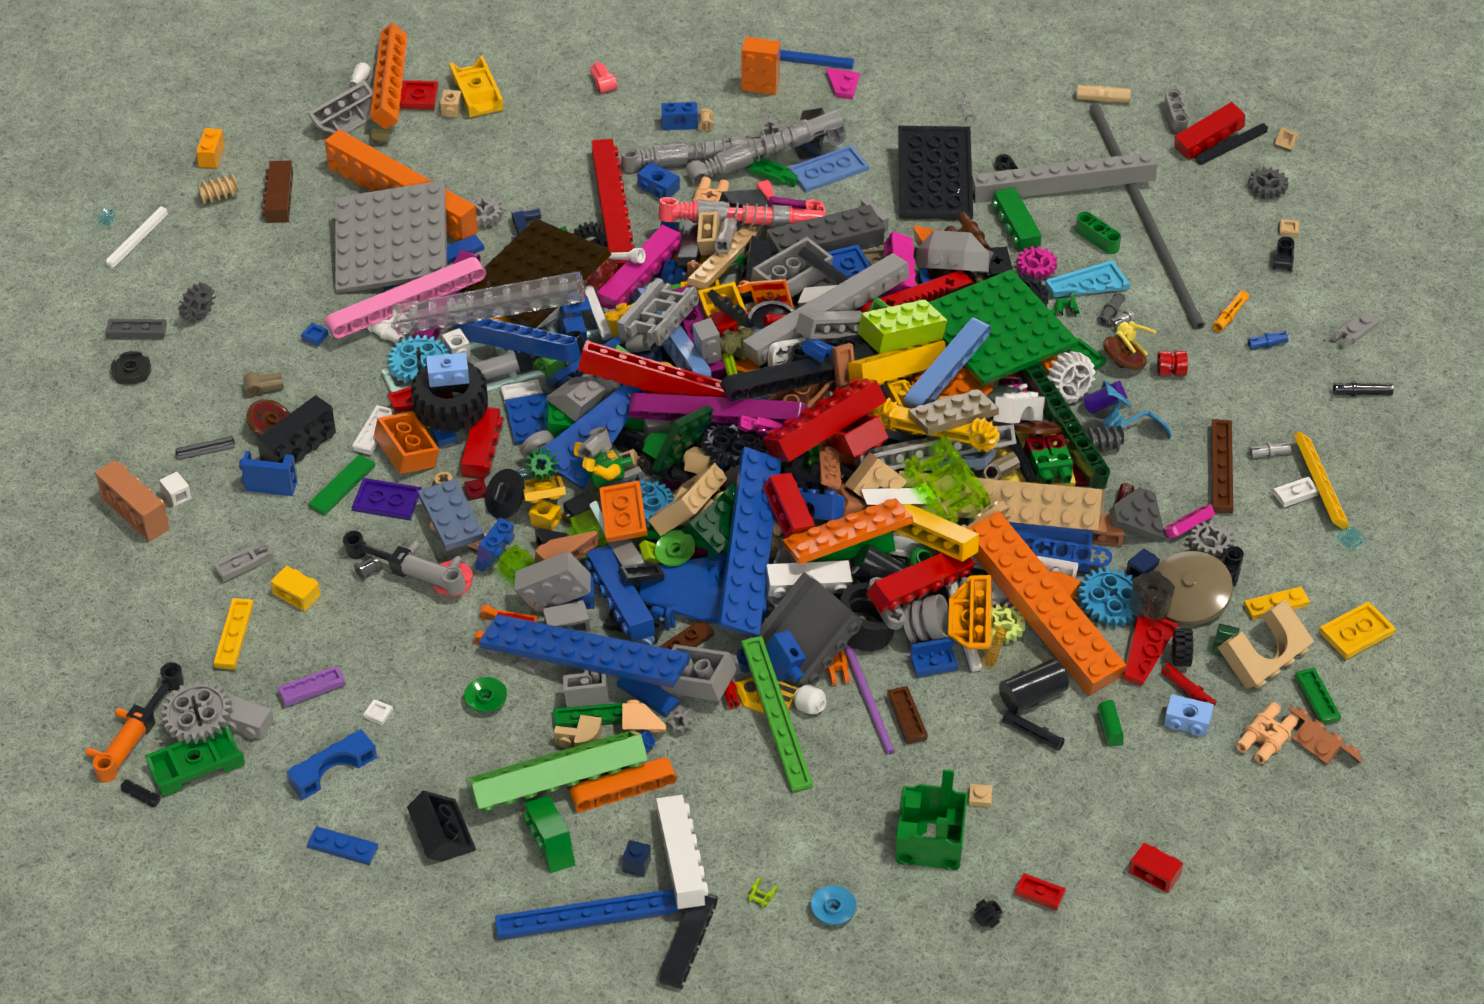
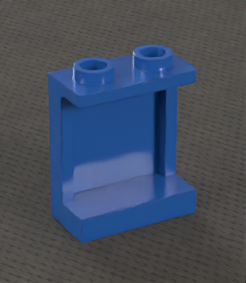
[239,451,298,496]

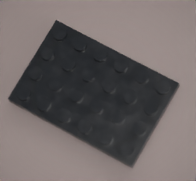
[898,125,973,219]

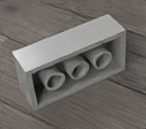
[751,237,834,297]

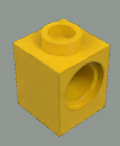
[529,499,562,531]

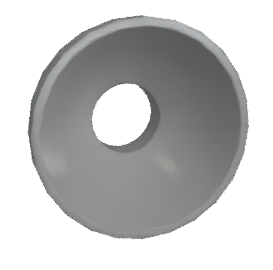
[520,431,554,461]

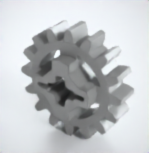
[467,194,504,228]
[1189,520,1235,559]

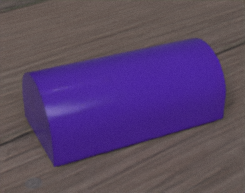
[1084,380,1128,414]

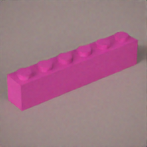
[597,225,681,309]

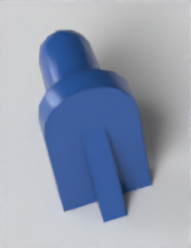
[660,258,687,285]
[802,339,834,362]
[650,605,676,631]

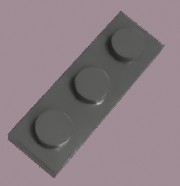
[106,319,167,338]

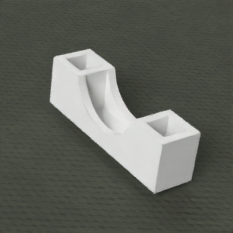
[993,391,1045,424]

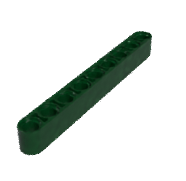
[1018,362,1110,490]

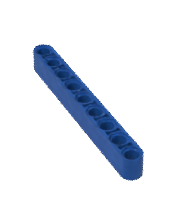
[450,313,581,362]

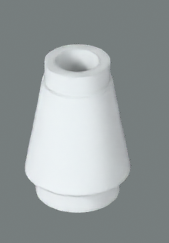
[349,63,371,87]

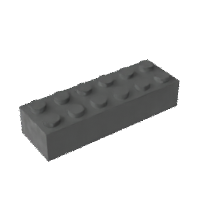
[766,205,885,256]

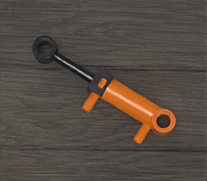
[85,662,184,783]

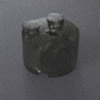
[1129,570,1175,620]

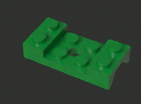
[145,723,245,797]

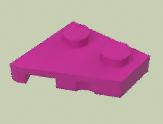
[826,68,860,100]

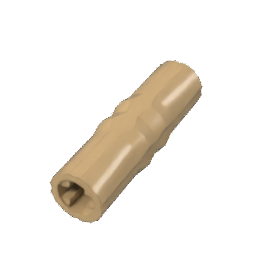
[1076,85,1131,104]

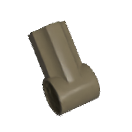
[243,372,284,398]
[983,451,1020,480]

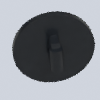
[485,469,525,519]

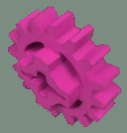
[1016,246,1057,280]

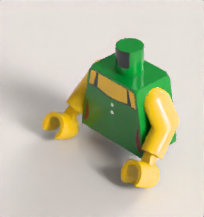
[573,442,633,488]

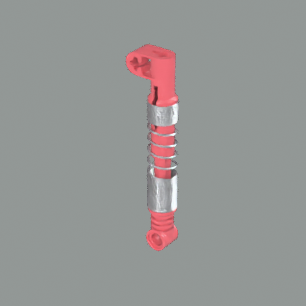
[658,197,826,229]

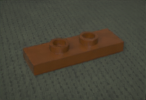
[659,621,715,649]
[887,686,928,744]

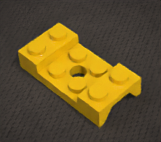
[449,56,504,118]

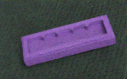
[277,665,346,707]

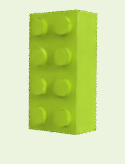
[857,300,947,354]

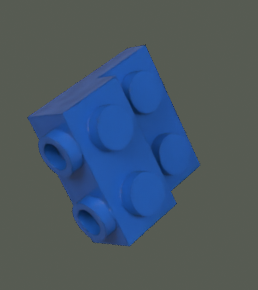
[476,517,515,572]

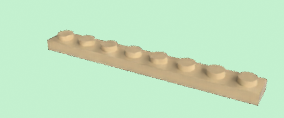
[688,224,763,289]

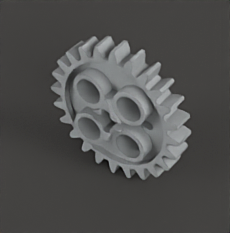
[161,680,233,744]

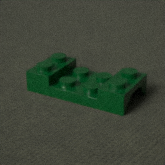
[682,482,737,561]

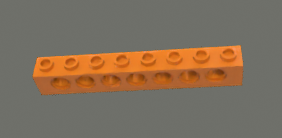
[370,22,407,130]

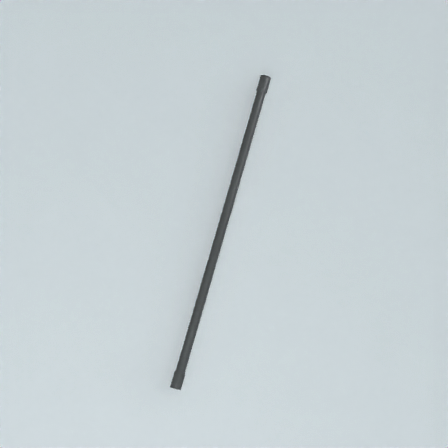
[1090,103,1205,330]

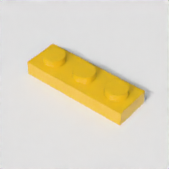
[1243,586,1310,620]

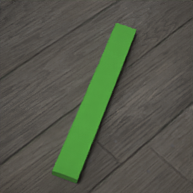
[741,636,813,793]

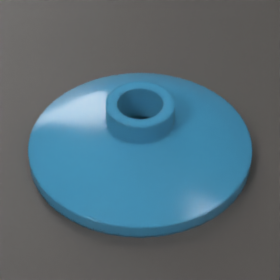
[811,885,857,925]

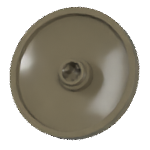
[1148,551,1233,626]

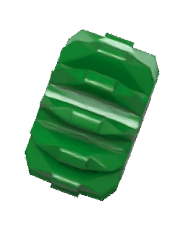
[524,447,559,481]

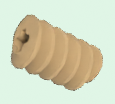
[197,174,239,205]

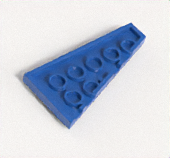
[533,385,646,489]

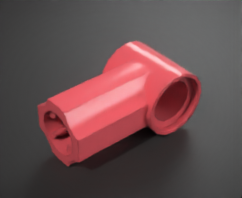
[590,62,617,94]

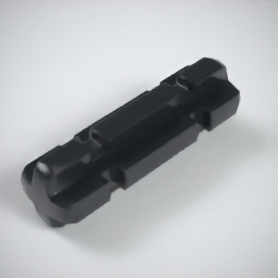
[120,779,160,807]

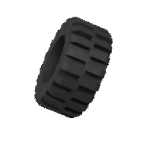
[411,361,488,432]

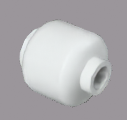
[794,685,826,716]

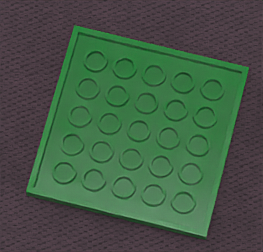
[929,269,1079,386]

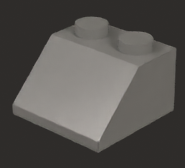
[547,376,606,422]

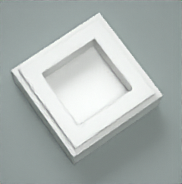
[363,699,393,726]

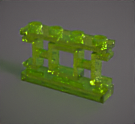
[904,436,991,523]

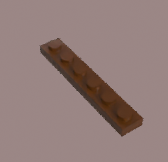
[1211,419,1234,514]

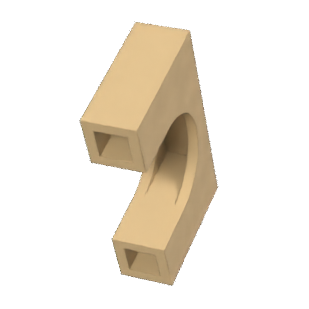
[648,463,727,536]
[1218,599,1314,689]

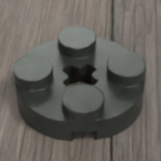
[111,351,151,384]

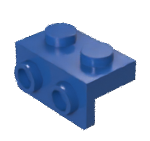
[910,638,958,677]

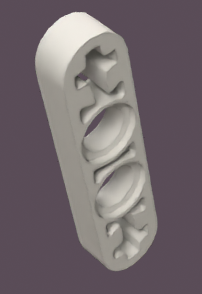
[583,284,612,341]

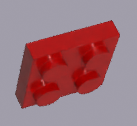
[399,80,439,110]

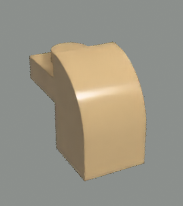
[554,715,602,748]

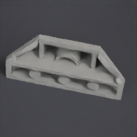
[307,81,373,134]
[916,230,990,272]

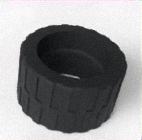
[839,582,901,652]

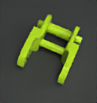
[748,877,779,908]

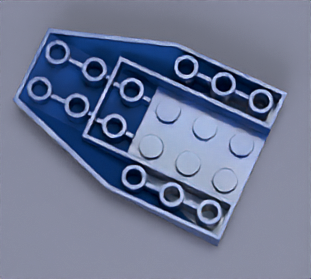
[640,552,766,625]

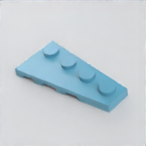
[1045,260,1130,297]

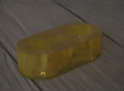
[985,626,1008,667]

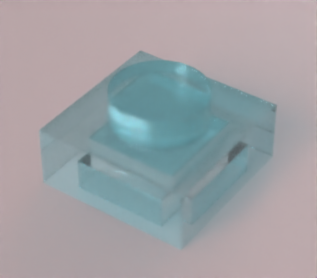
[1337,526,1367,551]

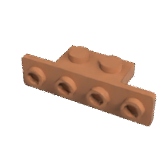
[818,446,842,492]
[1289,706,1363,765]

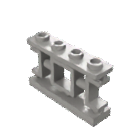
[617,278,699,346]

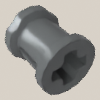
[354,555,381,580]

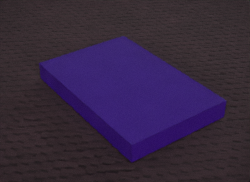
[352,478,422,521]

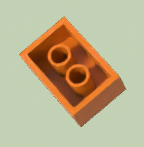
[741,37,780,95]
[374,411,439,474]

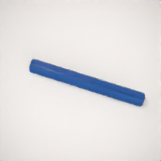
[780,50,854,69]

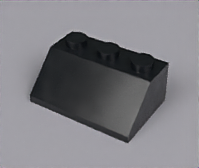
[407,790,476,862]

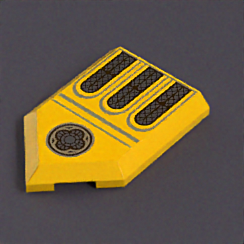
[734,677,799,714]

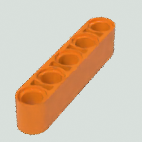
[569,758,677,813]

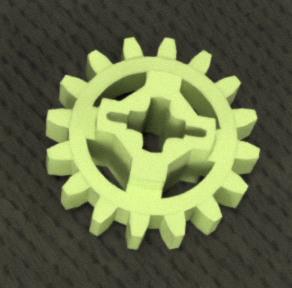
[992,603,1025,645]

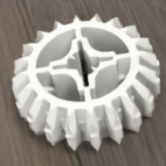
[1047,351,1096,404]

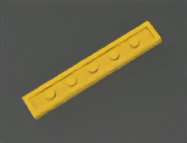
[1294,431,1349,530]

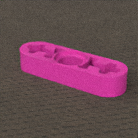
[1163,504,1215,538]

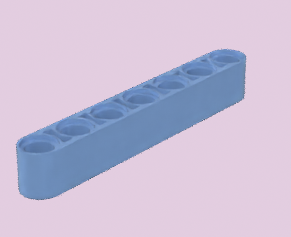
[903,317,991,408]

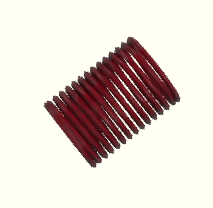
[1116,483,1134,503]

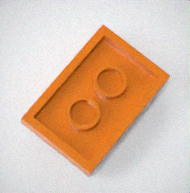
[599,481,648,543]

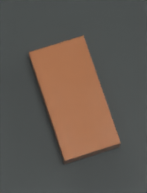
[832,343,854,387]

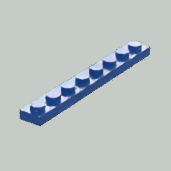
[495,889,679,940]

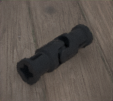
[647,458,697,484]

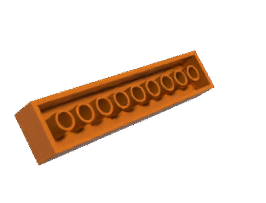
[324,129,478,241]
[966,511,1126,696]

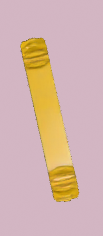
[870,397,1000,452]

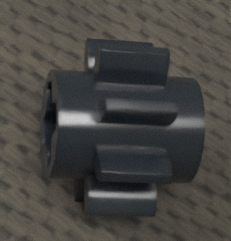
[974,899,1002,928]

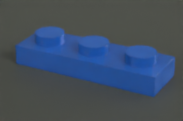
[307,826,378,865]

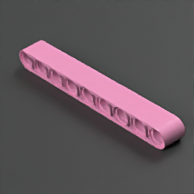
[325,257,486,338]

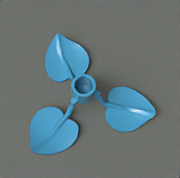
[1101,380,1172,439]

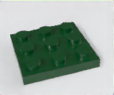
[652,405,714,472]

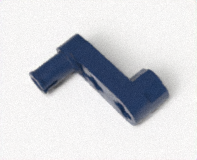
[511,207,542,241]

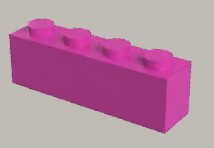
[884,231,916,295]

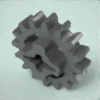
[1248,167,1289,200]
[178,282,216,323]

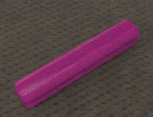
[768,196,806,209]

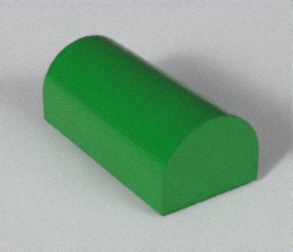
[1097,699,1124,747]

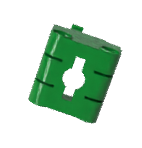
[895,769,968,870]

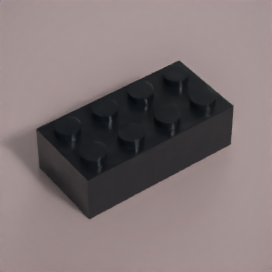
[257,395,336,463]

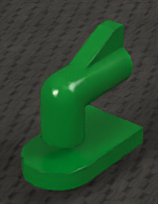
[1051,293,1080,316]

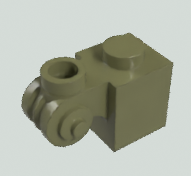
[720,328,756,360]

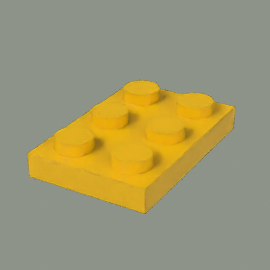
[523,474,566,503]
[1319,601,1396,660]

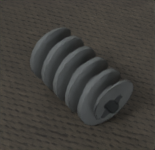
[1086,425,1124,452]

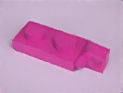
[738,415,784,436]

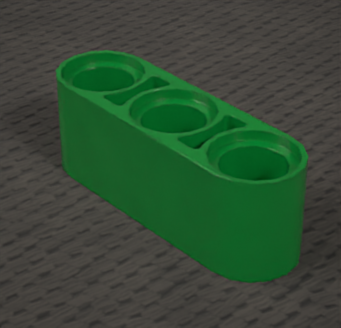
[1075,212,1121,254]

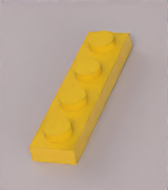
[214,598,254,670]

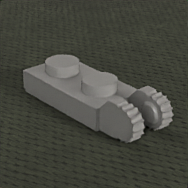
[1331,311,1379,349]
[213,543,274,582]

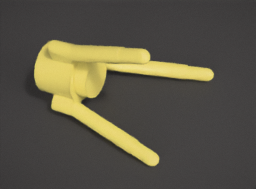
[1116,321,1156,356]

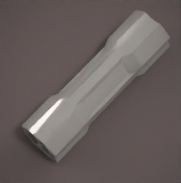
[714,217,737,253]

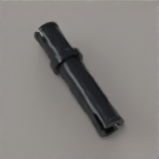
[1333,381,1394,397]
[1002,710,1065,751]

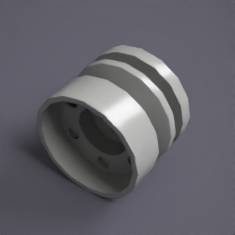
[902,594,949,644]

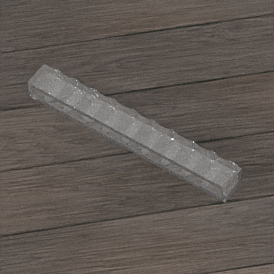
[393,271,585,335]

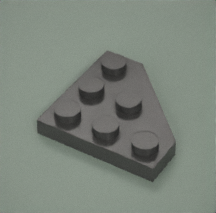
[1109,487,1166,542]

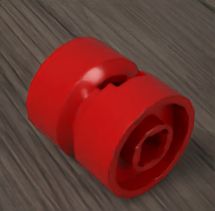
[1157,351,1188,376]

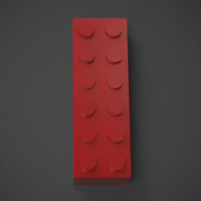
[762,377,887,462]

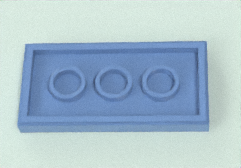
[788,145,869,193]

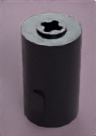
[851,544,909,583]
[999,659,1069,714]

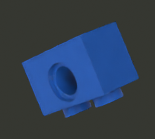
[661,102,698,130]
[637,162,680,198]

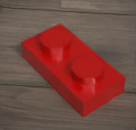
[1015,873,1066,911]

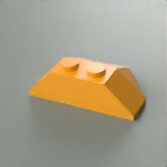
[948,575,993,649]

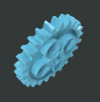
[387,335,450,384]

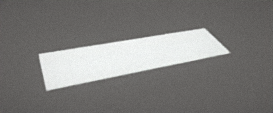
[861,488,937,505]

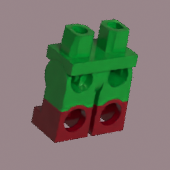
[1024,434,1073,485]

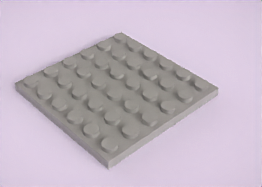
[335,180,447,293]

